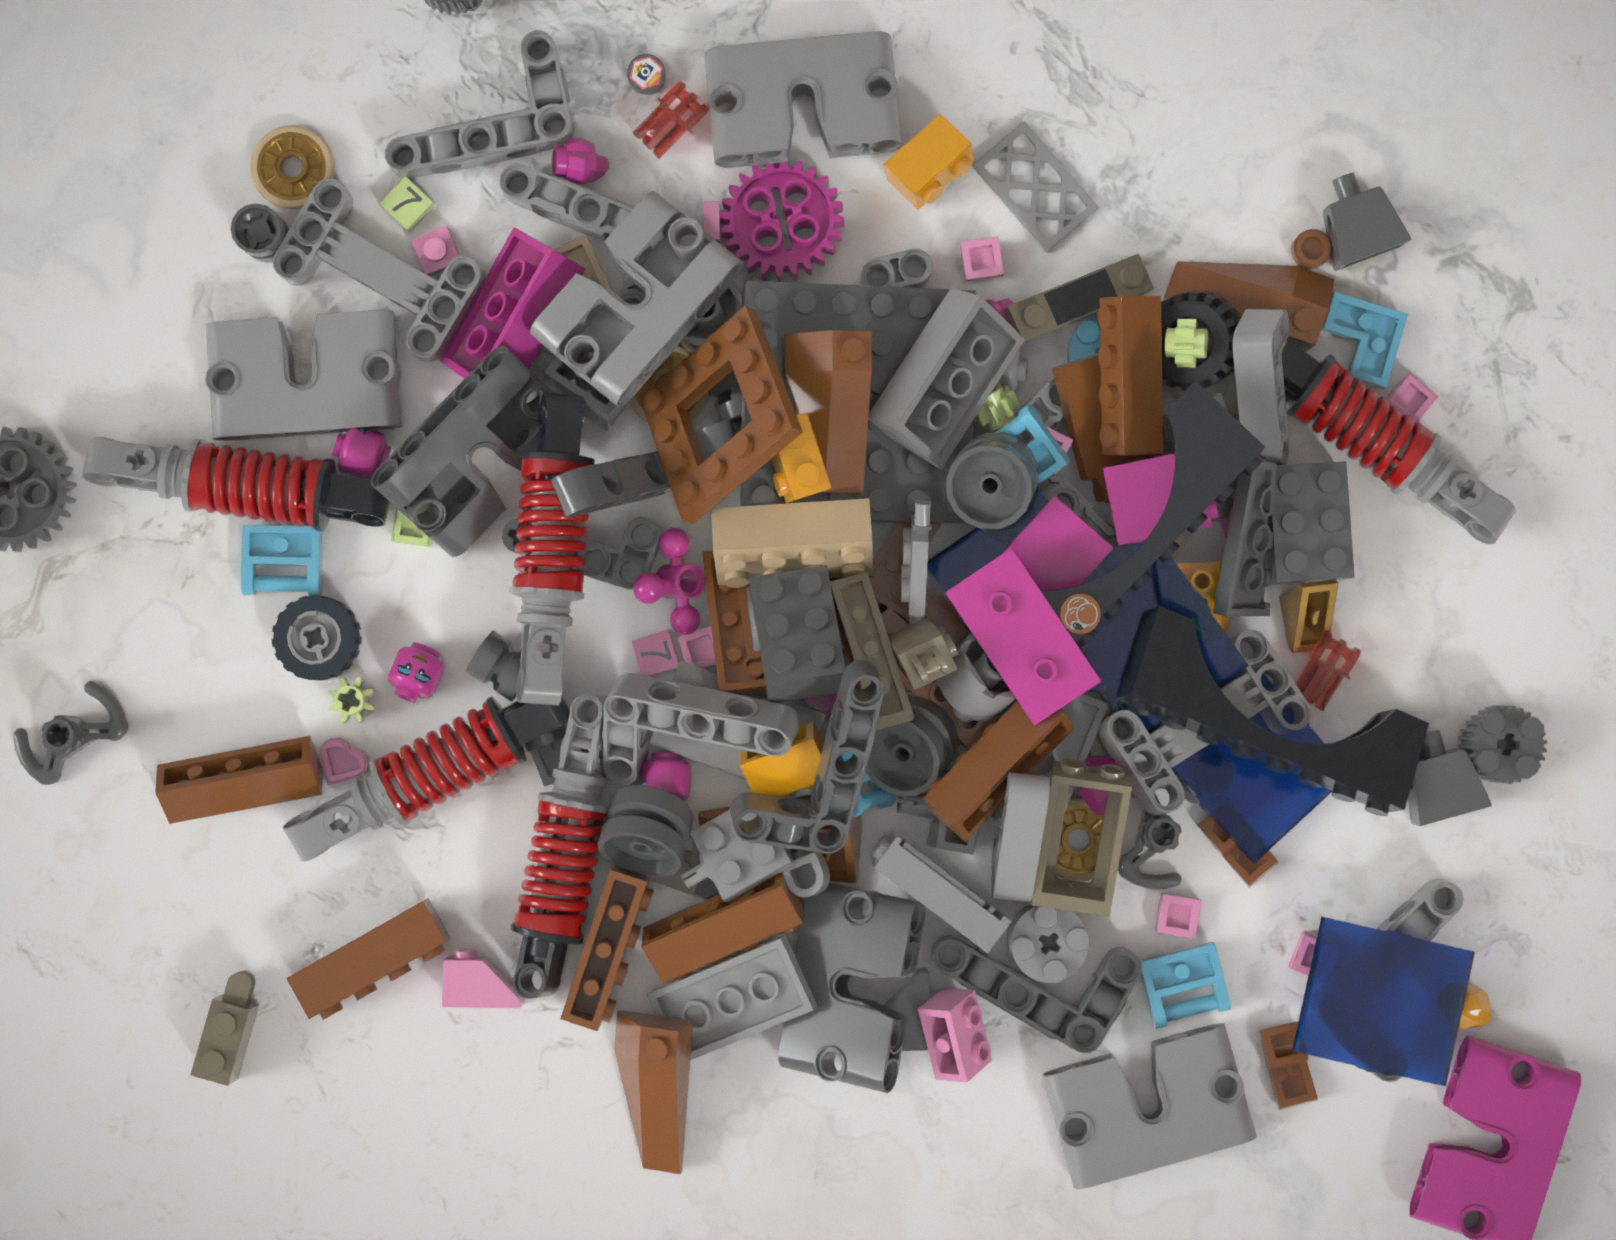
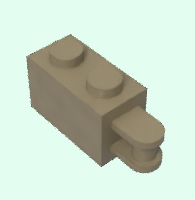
[888,617,959,690]
[190,970,259,1086]

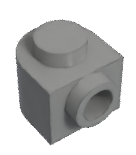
[782,850,830,897]

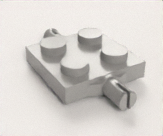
[901,499,932,626]
[681,809,795,903]

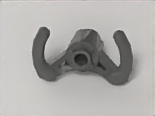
[13,681,128,785]
[1118,779,1200,889]

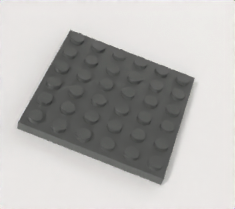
[740,280,976,524]

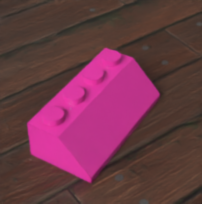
[439,227,586,379]

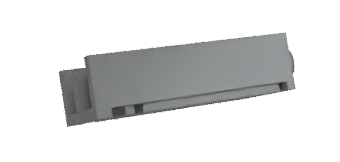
[871,832,1011,953]

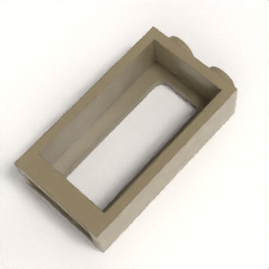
[1031,759,1132,917]

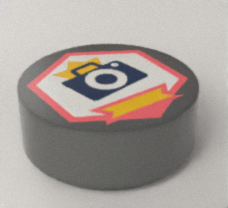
[627,54,666,95]

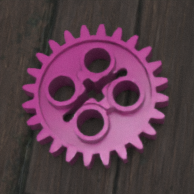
[720,160,844,282]

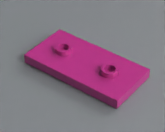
[945,548,1102,726]

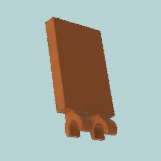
[1052,353,1154,503]

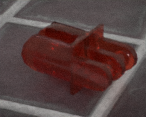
[632,81,709,159]
[1295,631,1361,712]

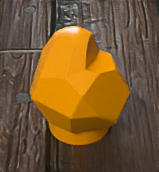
[1436,983,1491,1030]

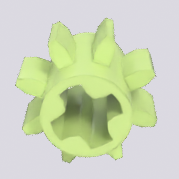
[1165,319,1208,368]
[974,382,1020,430]
[328,677,377,723]

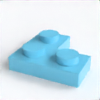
[1321,292,1408,389]

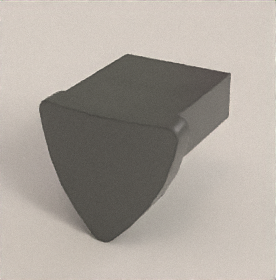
[524,728,566,787]

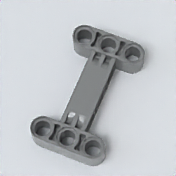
[273,178,485,362]
[1098,629,1311,816]

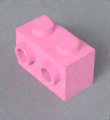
[918,988,992,1082]

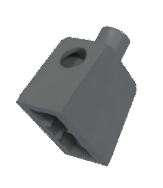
[1323,172,1412,271]
[1408,730,1492,826]

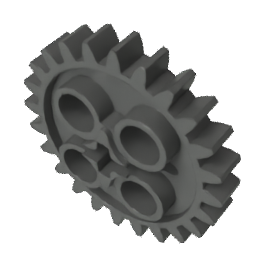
[0,427,77,552]

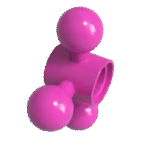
[633,528,705,635]

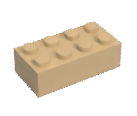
[711,498,873,588]

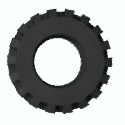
[1161,291,1239,391]

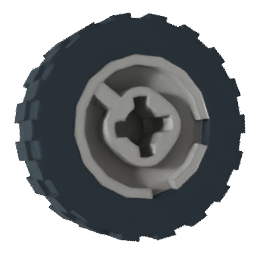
[271,595,362,681]

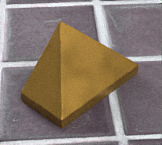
[1279,579,1339,653]

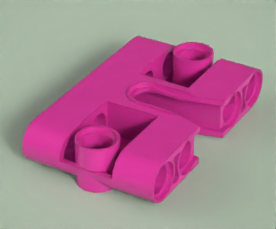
[1409,1036,1581,1240]

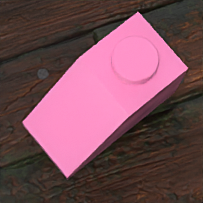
[442,949,525,1008]

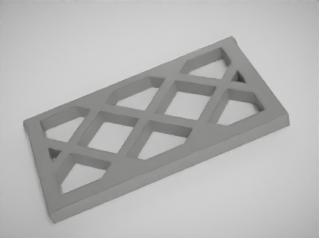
[972,121,1099,253]

